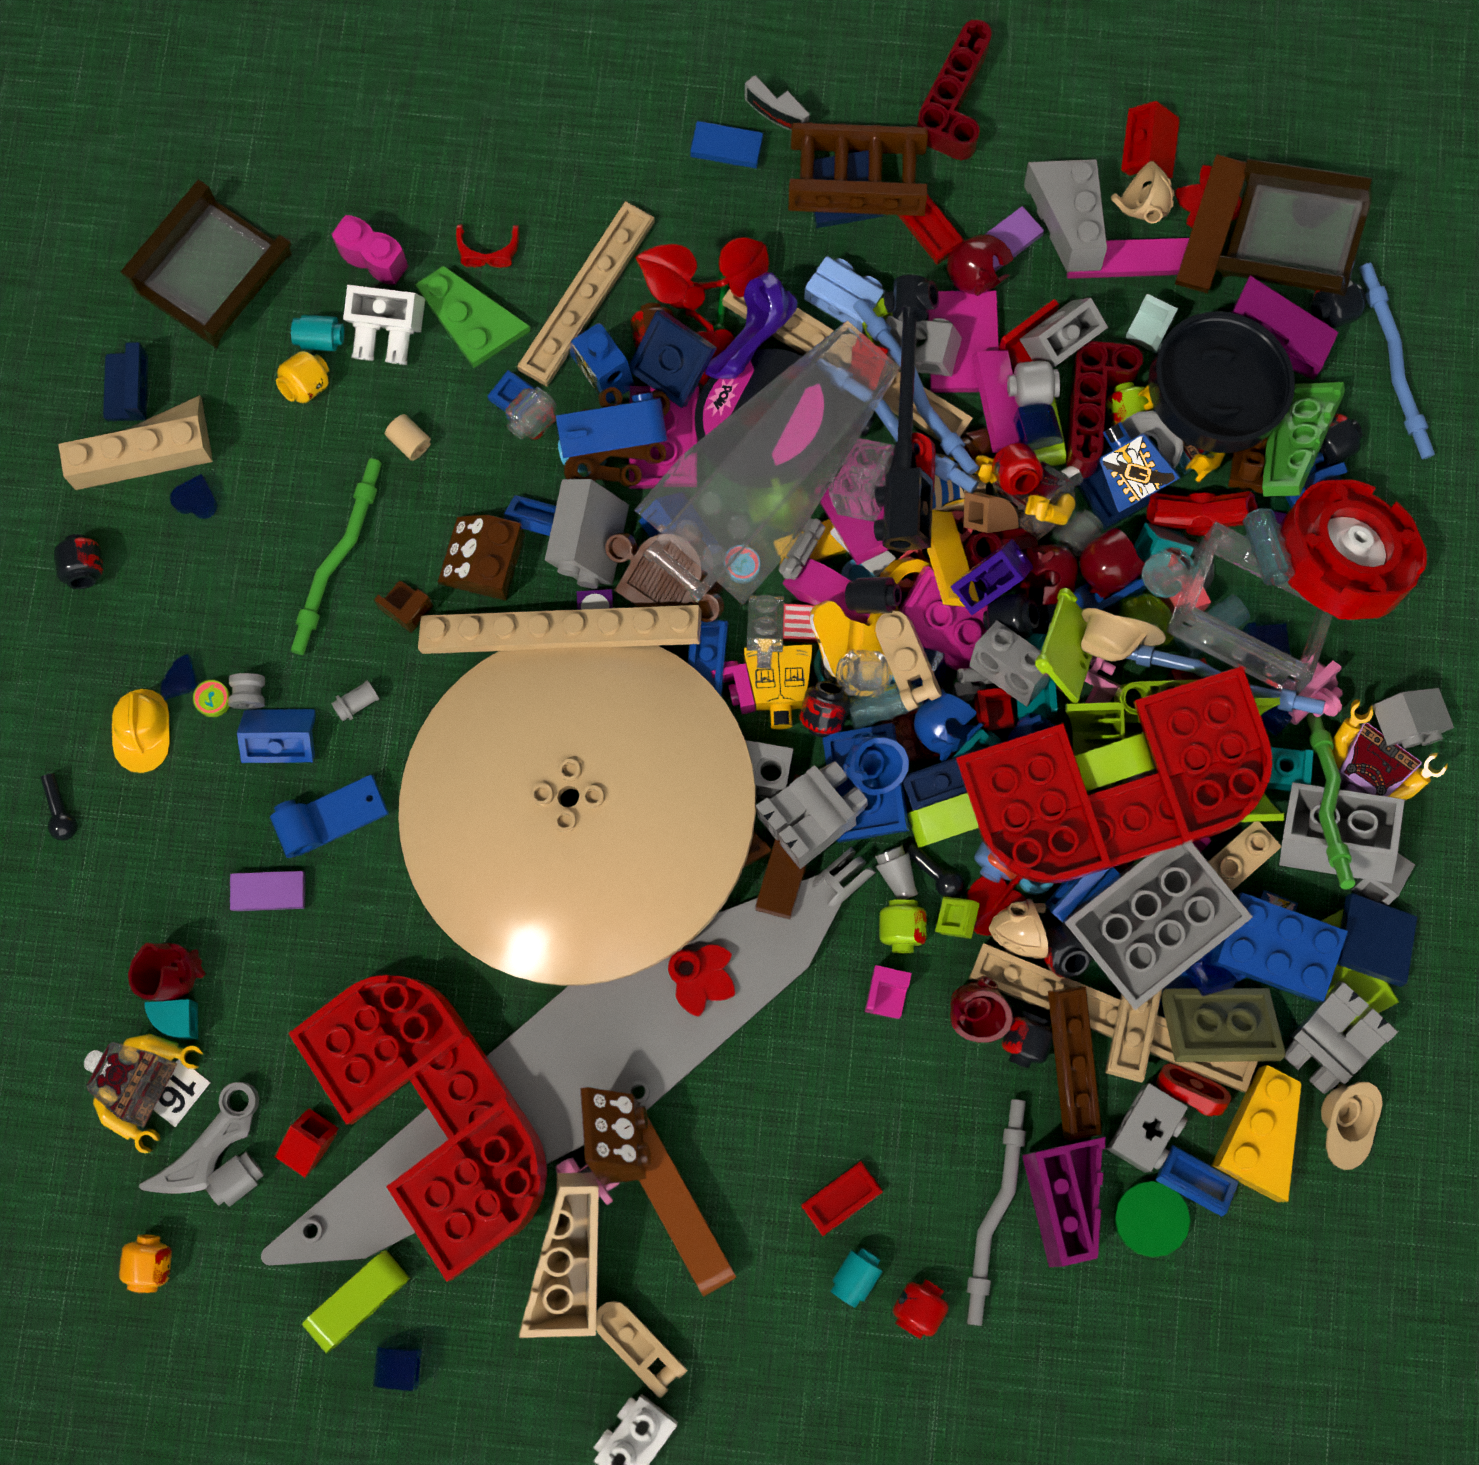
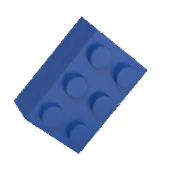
[1210,892,1348,1002]

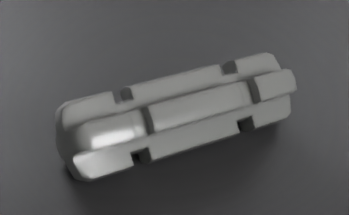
[779,518,825,580]

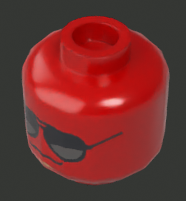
[992,443,1043,495]
[893,1279,949,1340]

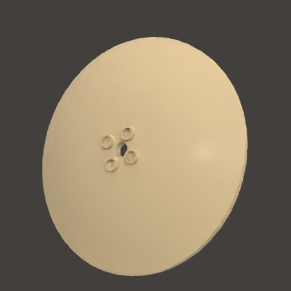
[398,645,756,986]

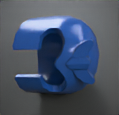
[914,689,984,762]

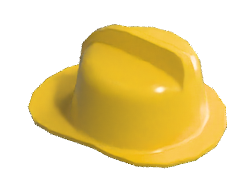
[112,689,170,773]

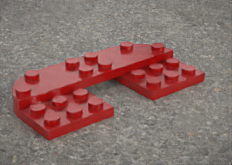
[956,666,1272,883]
[288,975,547,1282]

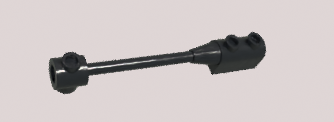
[874,274,939,551]

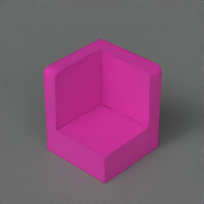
[865,965,911,1019]

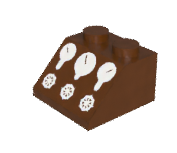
[438,515,525,601]
[580,1087,651,1185]

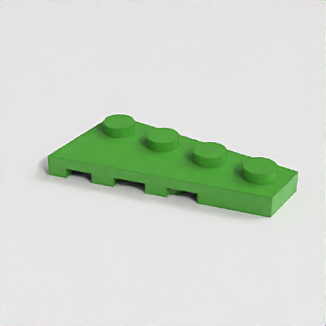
[1262,382,1345,497]

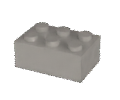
[1279,782,1405,884]

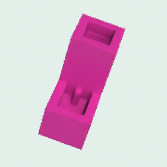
[782,558,870,624]

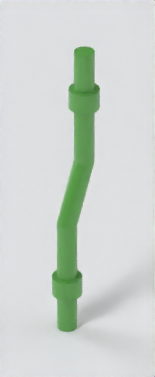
[290,459,382,655]
[1306,713,1356,889]

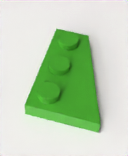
[415,266,530,368]

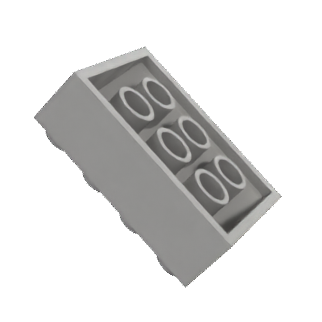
[1063,842,1253,1010]

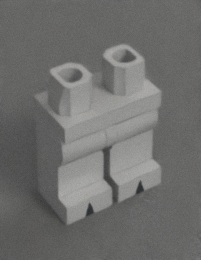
[756,761,868,869]
[1284,981,1398,1094]

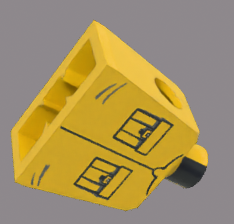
[744,645,812,729]

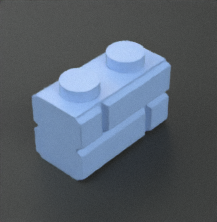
[804,256,885,334]

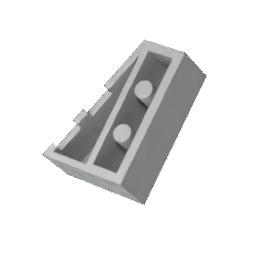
[1024,159,1107,272]

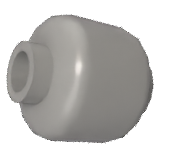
[1007,361,1060,408]

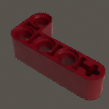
[917,19,992,160]
[1066,341,1143,478]

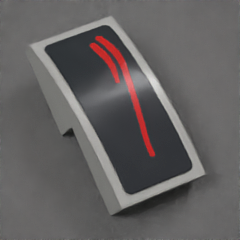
[745,75,810,131]

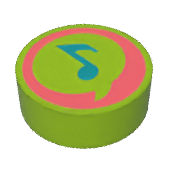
[193,680,231,717]

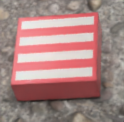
[782,604,817,643]

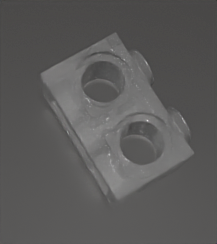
[829,438,895,522]

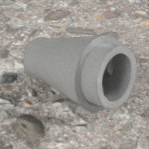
[875,845,918,900]

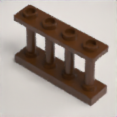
[788,122,928,216]

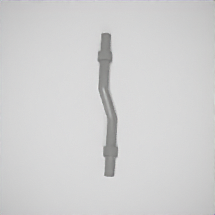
[967,1099,1026,1326]

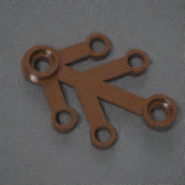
[564,387,670,487]

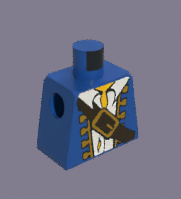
[570,323,635,404]
[1099,422,1181,512]

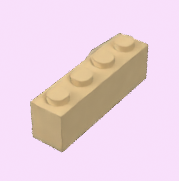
[58,396,213,490]
[519,1173,599,1338]

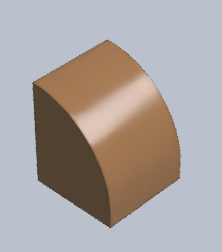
[963,491,1019,533]

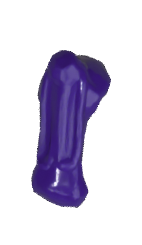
[705,272,797,380]

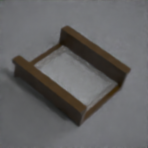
[1216,159,1372,297]
[120,179,292,349]

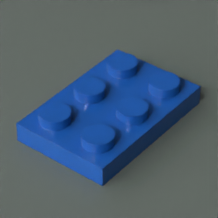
[823,723,910,843]

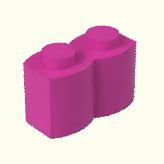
[331,215,408,285]

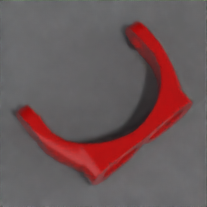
[456,225,519,268]

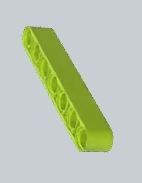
[907,733,1156,848]

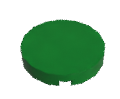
[1113,1181,1190,1258]

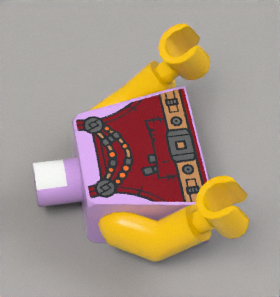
[1332,699,1448,800]

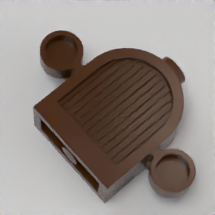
[605,525,724,622]

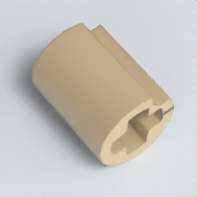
[385,414,431,461]

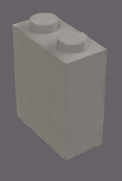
[545,479,629,589]

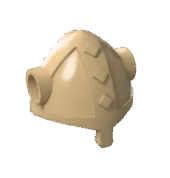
[1111,161,1174,224]
[989,899,1048,959]

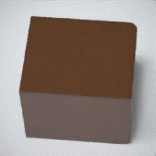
[374,581,433,633]

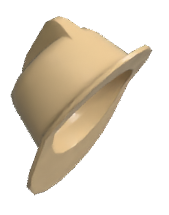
[1081,608,1166,661]
[1321,1082,1383,1170]

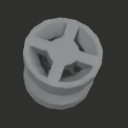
[228,673,265,709]

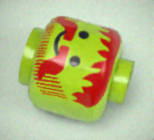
[1106,382,1154,427]
[879,899,927,954]

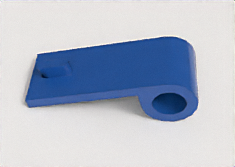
[556,392,668,458]
[270,775,389,858]

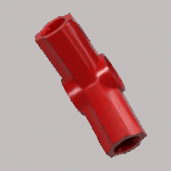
[1147,491,1258,536]

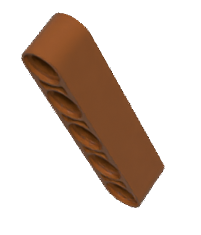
[639,1117,737,1297]

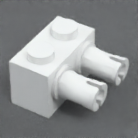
[343,285,425,365]
[594,1394,678,1465]

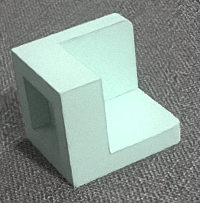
[1125,294,1178,353]

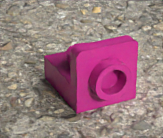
[711,661,756,714]

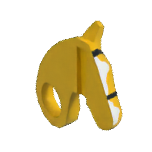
[809,557,933,696]

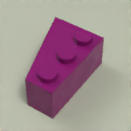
[1231,276,1338,380]
[1022,1137,1105,1267]

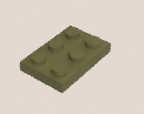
[1161,988,1286,1062]

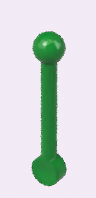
[714,272,729,331]

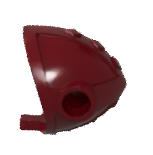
[950,976,1013,1043]

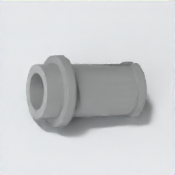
[331,680,380,721]

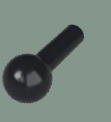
[40,773,78,841]
[905,843,964,898]

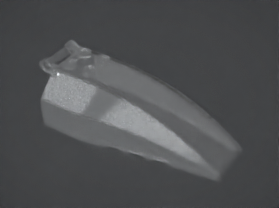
[634,320,901,605]

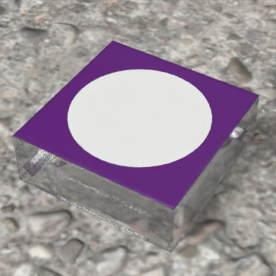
[577,589,613,610]

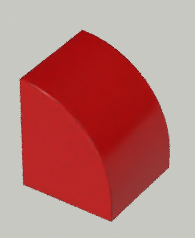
[275,1108,339,1178]

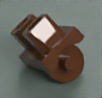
[1228,437,1268,494]

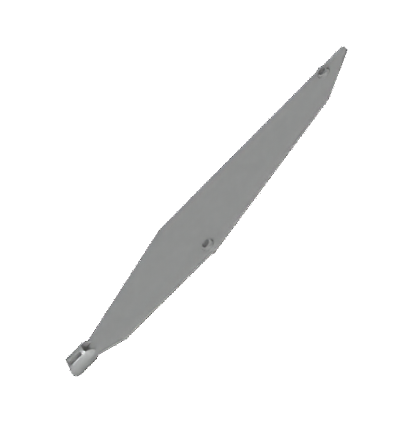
[261,847,875,1266]

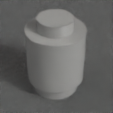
[205,1152,264,1207]

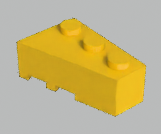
[1211,1065,1301,1202]

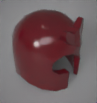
[947,234,1014,296]
[1079,528,1147,600]
[1019,544,1078,605]
[128,943,206,1001]

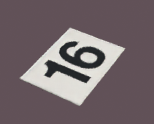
[153,1059,210,1127]

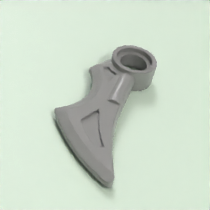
[139,1082,259,1194]

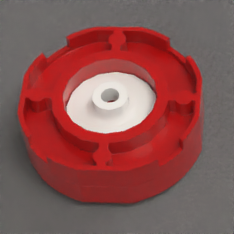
[1275,480,1427,620]

